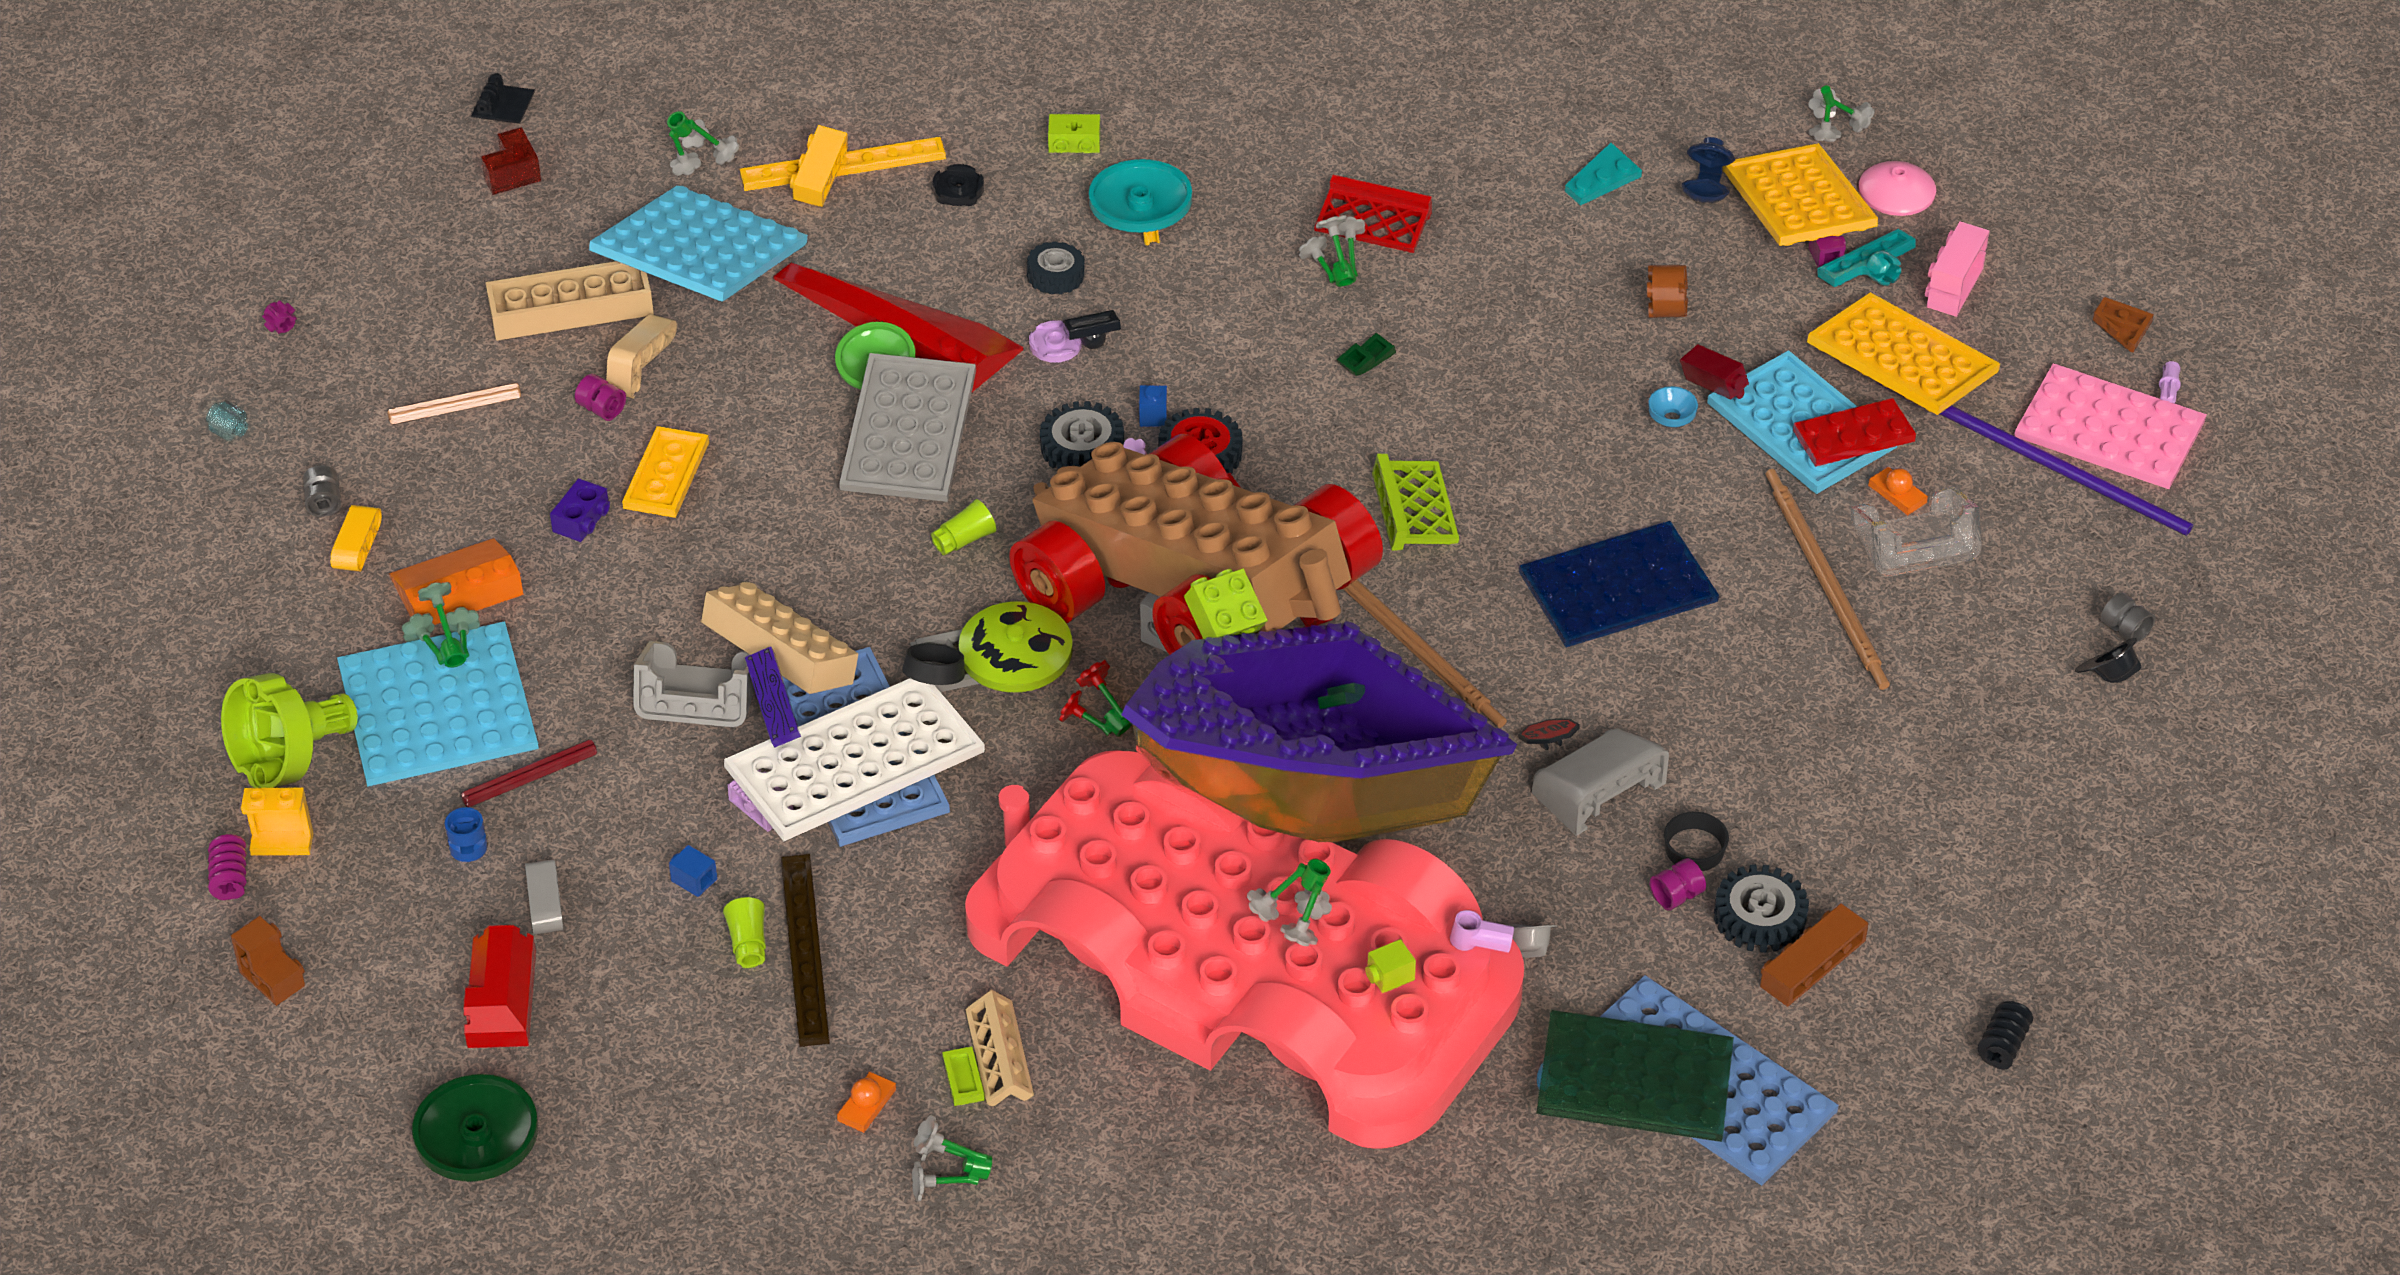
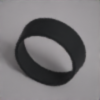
[902,643,965,685]
[1664,811,1729,871]

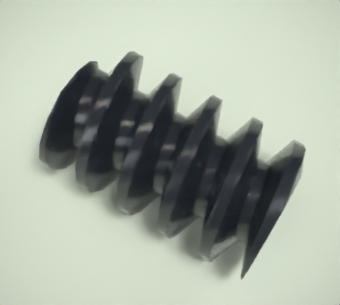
[1977,1001,2034,1070]

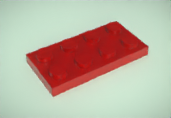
[1793,398,1916,467]

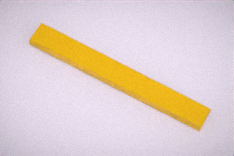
[740,137,946,191]

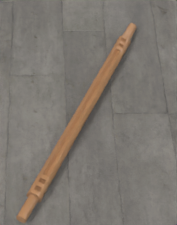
[1765,469,1890,690]
[1344,580,1507,728]

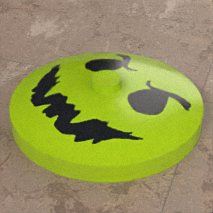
[959,601,1073,692]

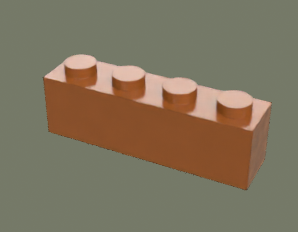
[1760,903,1869,1007]

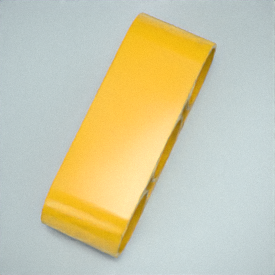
[330,505,382,572]

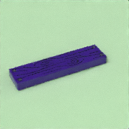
[745,646,801,748]

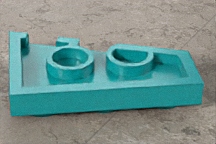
[1565,143,1642,206]

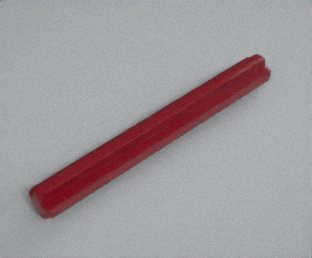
[461,739,597,807]

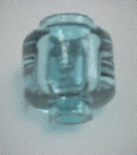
[206,401,249,441]

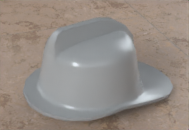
[1494,922,1557,958]

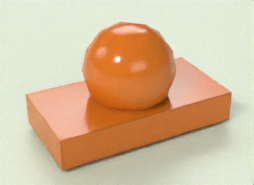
[1868,466,1928,515]
[837,1072,896,1133]

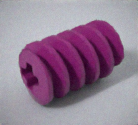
[208,834,247,900]

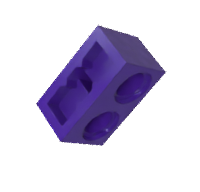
[550,478,610,542]

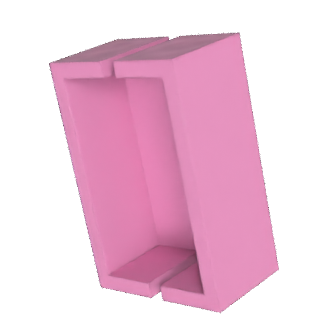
[1925,222,1989,317]

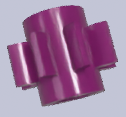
[262,300,297,334]

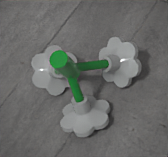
[1808,85,1875,142]

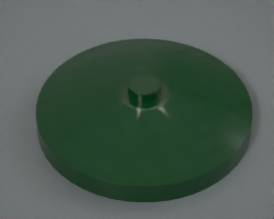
[412,1074,538,1182]

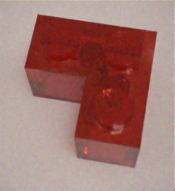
[481,127,541,195]

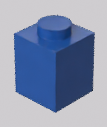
[1139,385,1167,427]
[669,845,717,897]

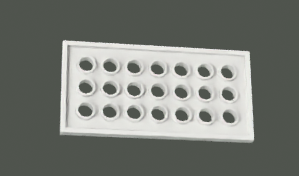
[724,678,985,841]

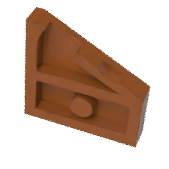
[2093,297,2154,353]

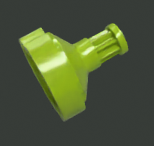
[221,673,358,788]

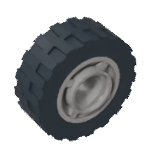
[1027,241,1085,295]

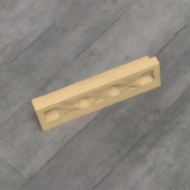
[965,990,1034,1106]

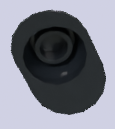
[2075,638,2141,683]

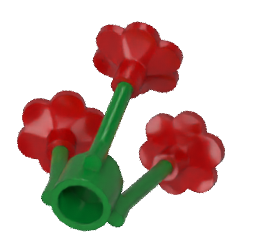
[1059,659,1133,737]

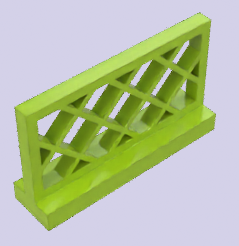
[1372,454,1459,551]

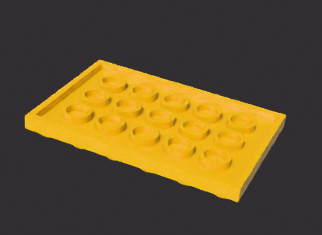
[1723,143,1878,246]
[1807,292,2000,415]

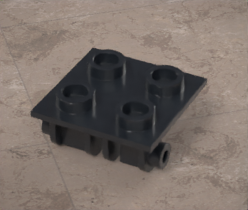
[471,73,535,124]

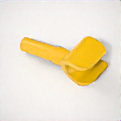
[1143,230,1160,245]

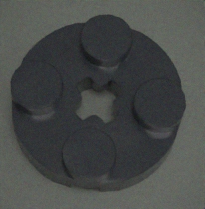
[932,164,984,206]

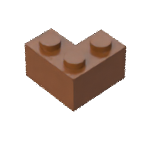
[231,916,305,1006]

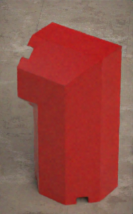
[464,925,536,1048]

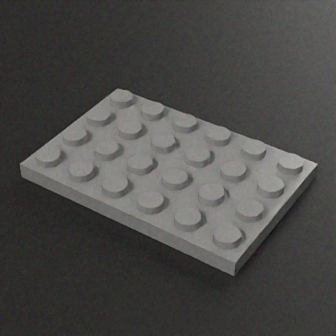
[839,353,976,502]

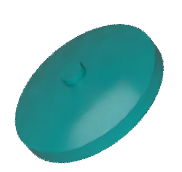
[1089,159,1192,233]

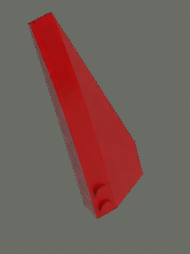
[773,263,1024,392]

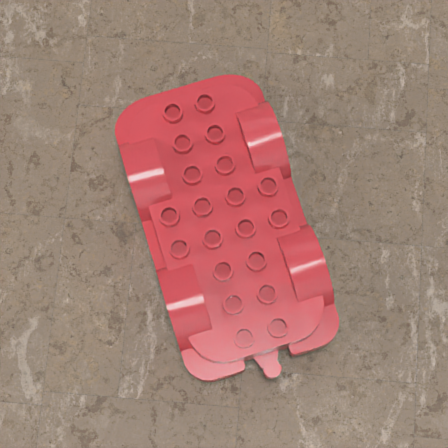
[965,748,1524,1148]

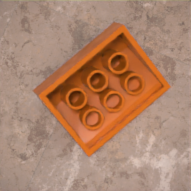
[389,538,523,625]

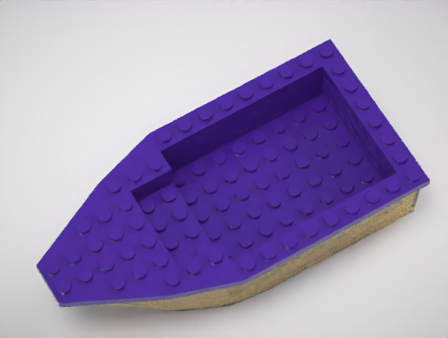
[1122,621,1517,842]

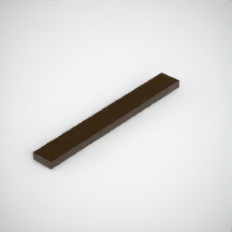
[781,854,830,1047]

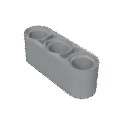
[525,859,564,935]

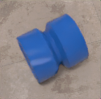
[444,807,488,862]

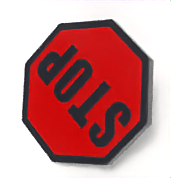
[1518,719,1580,750]

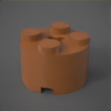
[1647,264,1688,318]

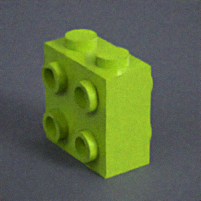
[1184,568,1268,639]

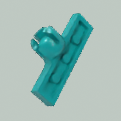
[1818,228,1916,287]

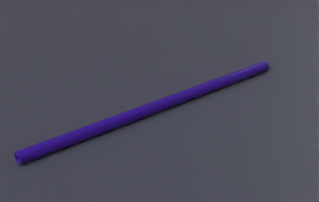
[1879,383,2193,536]

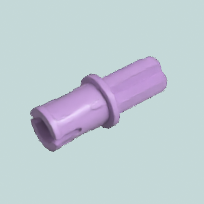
[2159,361,2181,404]

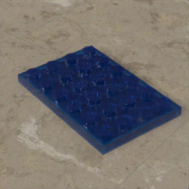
[1519,521,1719,648]

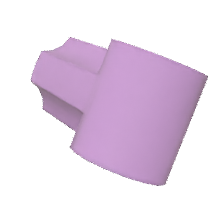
[1450,910,1514,953]

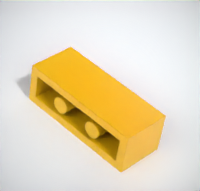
[790,125,848,207]

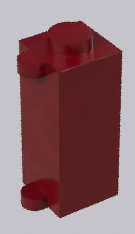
[1680,344,1749,400]

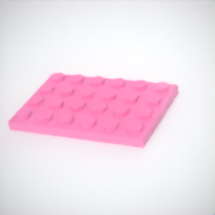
[2014,363,2207,489]

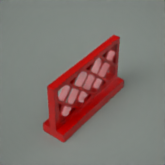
[1314,175,1432,253]

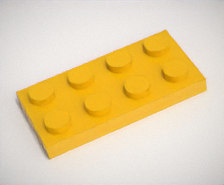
[622,426,709,518]

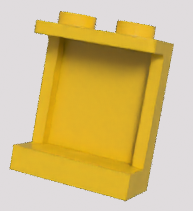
[241,788,313,856]

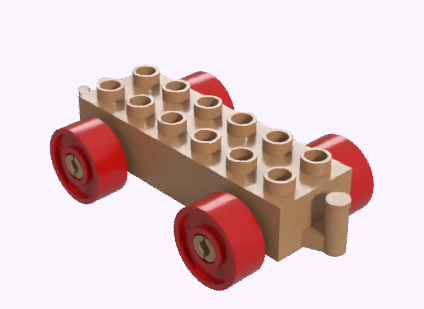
[1010,434,1383,655]

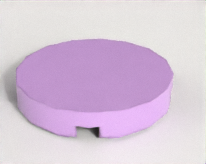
[1029,321,1082,362]

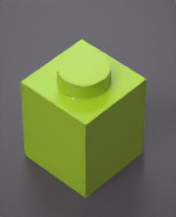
[1365,939,1416,993]

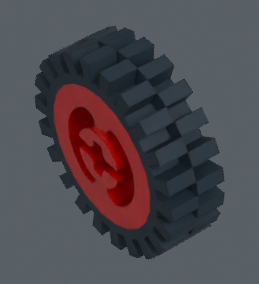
[1158,408,1243,474]

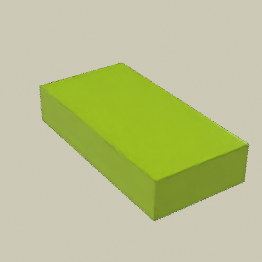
[942,1047,985,1106]

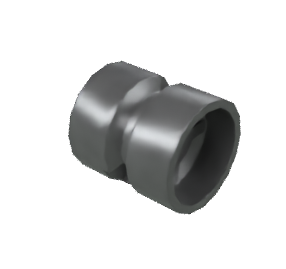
[303,465,341,517]
[2101,592,2155,644]

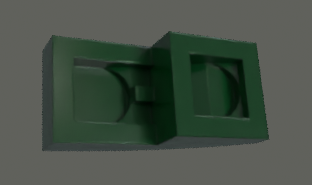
[1337,333,1396,376]
[1318,683,1365,710]

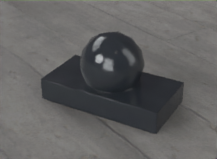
[1062,310,1121,349]

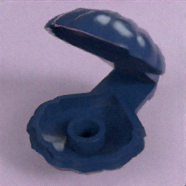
[1682,137,1735,203]

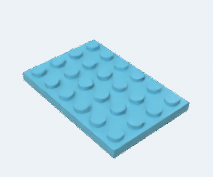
[1707,350,1897,494]

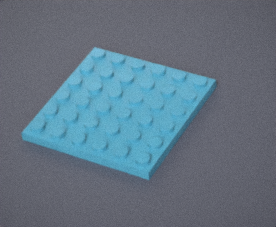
[589,186,808,302]
[337,621,539,787]

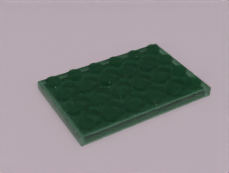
[1536,1010,1734,1142]

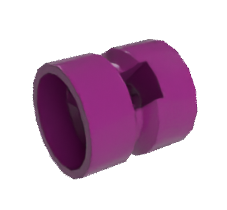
[575,373,626,421]
[1649,858,1706,911]

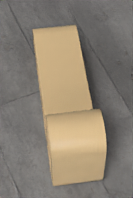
[606,314,677,399]

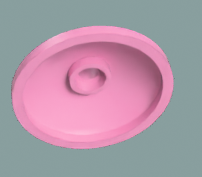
[1858,161,1936,216]

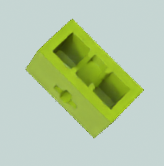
[1048,114,1101,153]

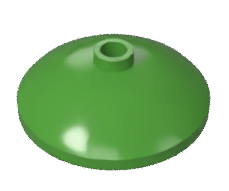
[835,322,916,389]

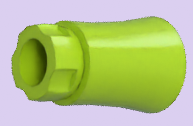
[931,499,996,555]
[723,897,766,968]

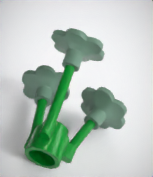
[402,582,480,668]

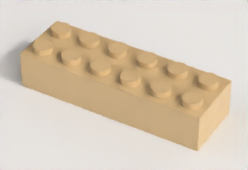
[486,261,654,341]
[701,582,859,694]

